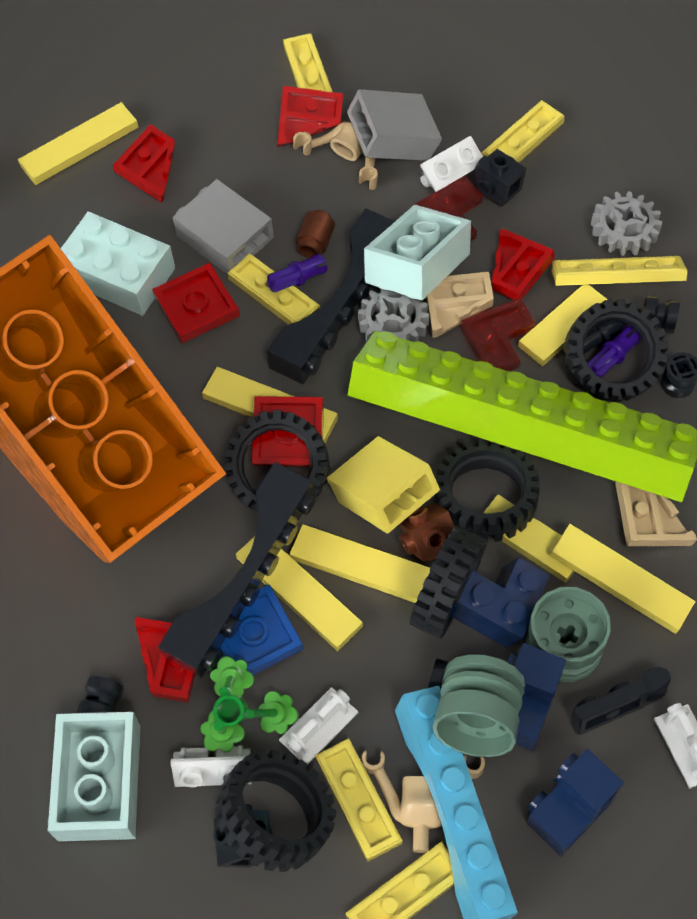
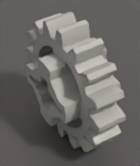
[591,191,662,256]
[358,289,429,342]

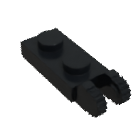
[571,666,671,735]

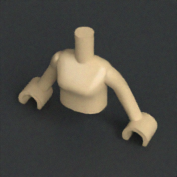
[293,122,378,190]
[362,750,485,853]

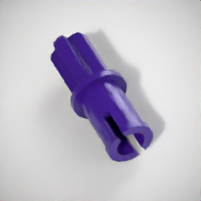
[266,254,327,292]
[587,326,641,378]

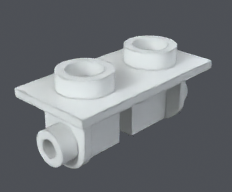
[420,136,483,192]
[279,687,359,765]
[654,703,697,789]
[171,745,251,787]

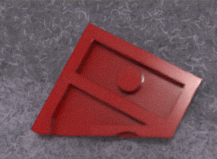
[277,86,343,147]
[113,124,175,203]
[492,228,555,302]
[135,617,196,703]

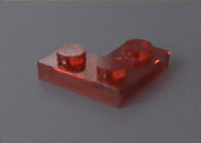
[414,175,483,242]
[461,298,536,371]

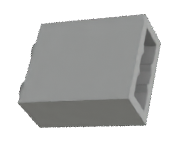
[347,89,442,161]
[172,179,274,275]

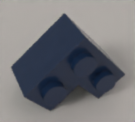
[449,557,550,647]
[507,643,567,752]
[526,748,624,857]

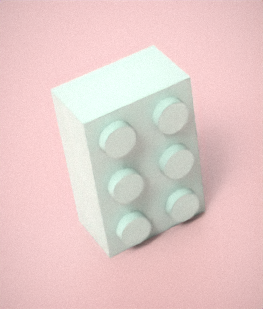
[364,205,471,300]
[61,211,175,316]
[48,712,141,841]

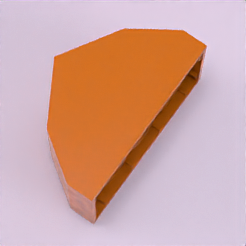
[0,235,226,563]

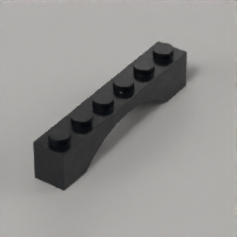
[267,208,395,385]
[158,462,316,678]

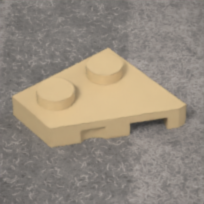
[426,272,494,338]
[615,482,697,546]

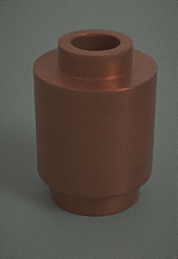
[296,210,335,258]

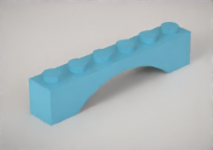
[395,686,518,919]

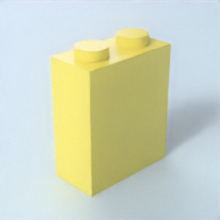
[326,436,440,534]

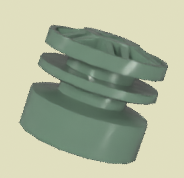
[526,587,611,682]
[432,654,526,757]

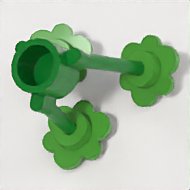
[201,656,299,753]

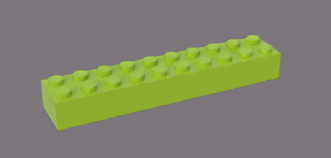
[347,330,697,502]

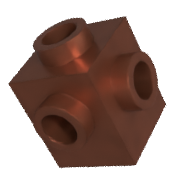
[399,502,455,562]

